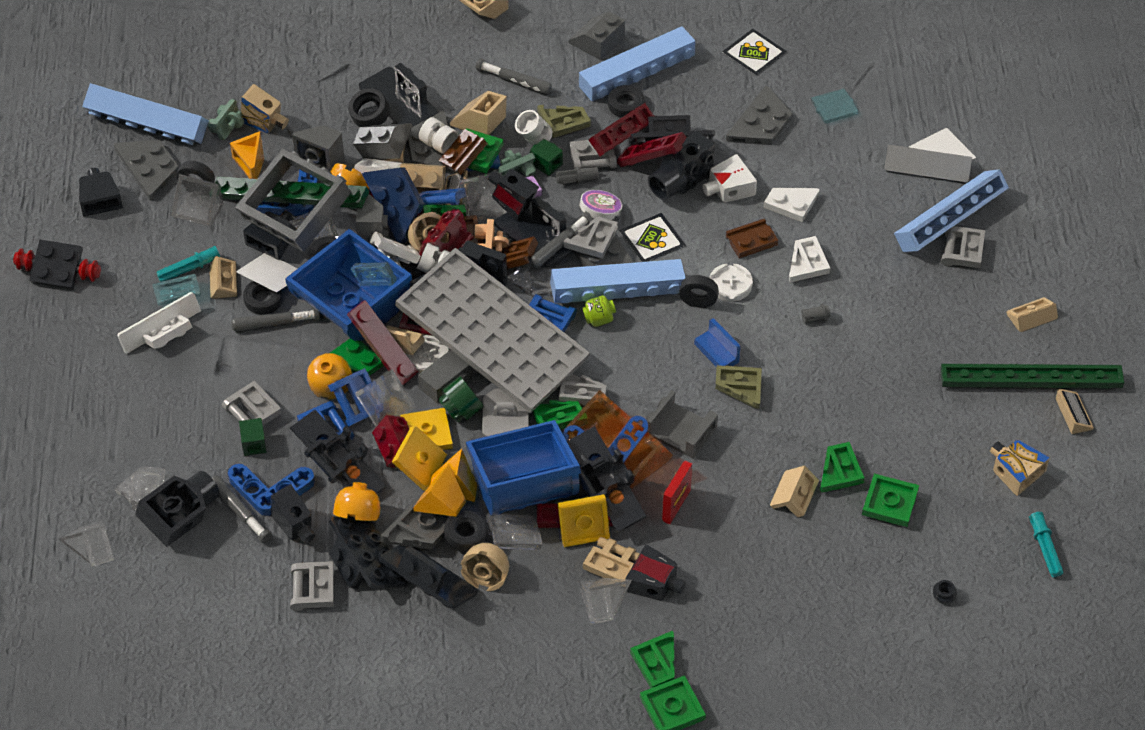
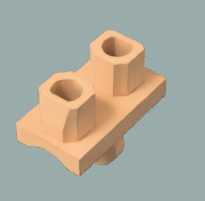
[475,219,509,253]

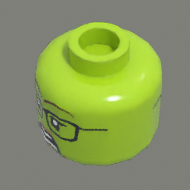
[583,295,617,327]

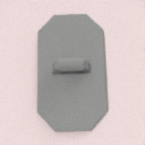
[482,388,528,437]

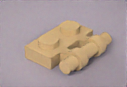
[583,537,640,587]

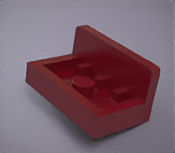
[372,415,410,468]

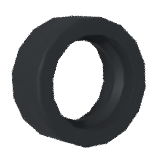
[348,88,390,127]

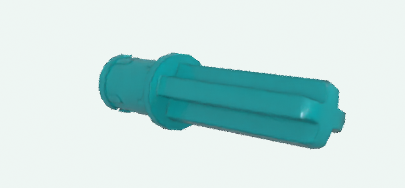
[156,246,220,282]
[1029,512,1063,578]

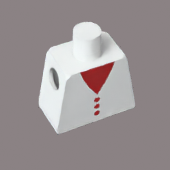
[702,154,757,203]

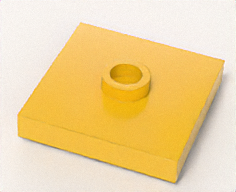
[400,408,453,450]
[392,425,447,491]
[558,494,610,547]

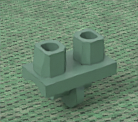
[207,99,244,140]
[498,150,536,178]

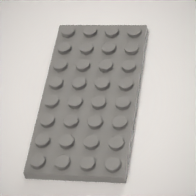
[395,248,590,413]

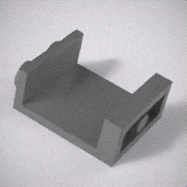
[646,390,718,459]

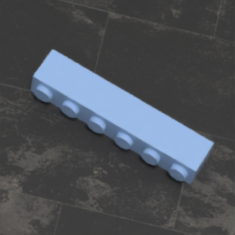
[579,26,695,102]
[82,83,209,145]
[894,169,1009,252]
[550,259,686,303]

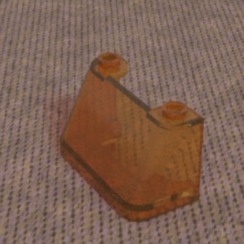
[563,390,674,489]

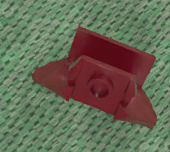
[419,209,474,261]

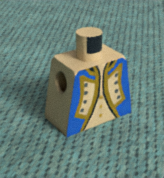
[241,84,289,133]
[990,440,1049,496]

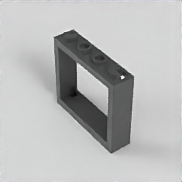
[235,149,351,252]

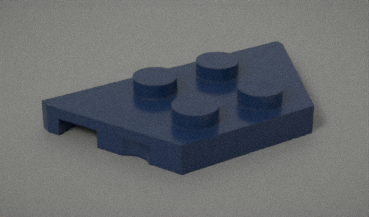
[362,167,424,244]

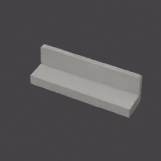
[884,144,972,182]

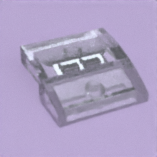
[486,514,543,550]

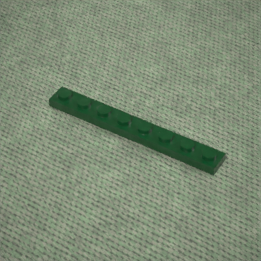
[209,176,369,209]
[940,364,1124,388]

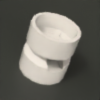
[515,110,553,146]
[419,117,459,154]
[417,243,450,273]

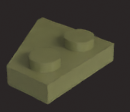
[537,105,591,138]
[715,365,762,409]

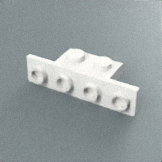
[117,292,201,354]

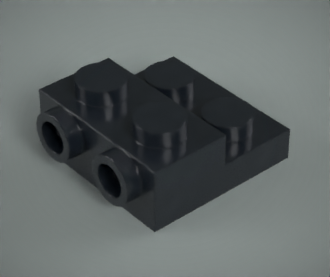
[458,240,507,286]

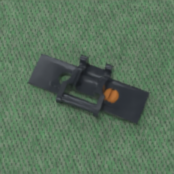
[290,410,386,494]
[567,426,647,533]

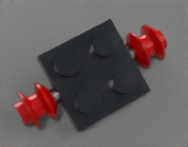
[13,239,101,290]

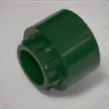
[439,376,485,422]

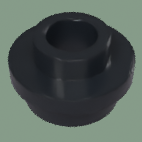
[933,580,957,603]

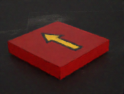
[662,461,692,524]

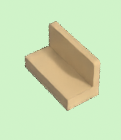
[386,326,425,355]
[770,466,819,517]

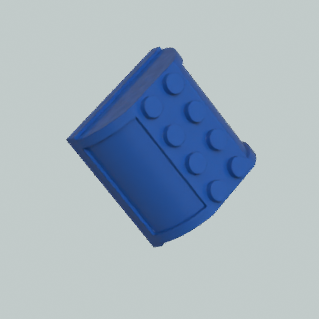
[285,229,412,341]
[466,420,581,515]

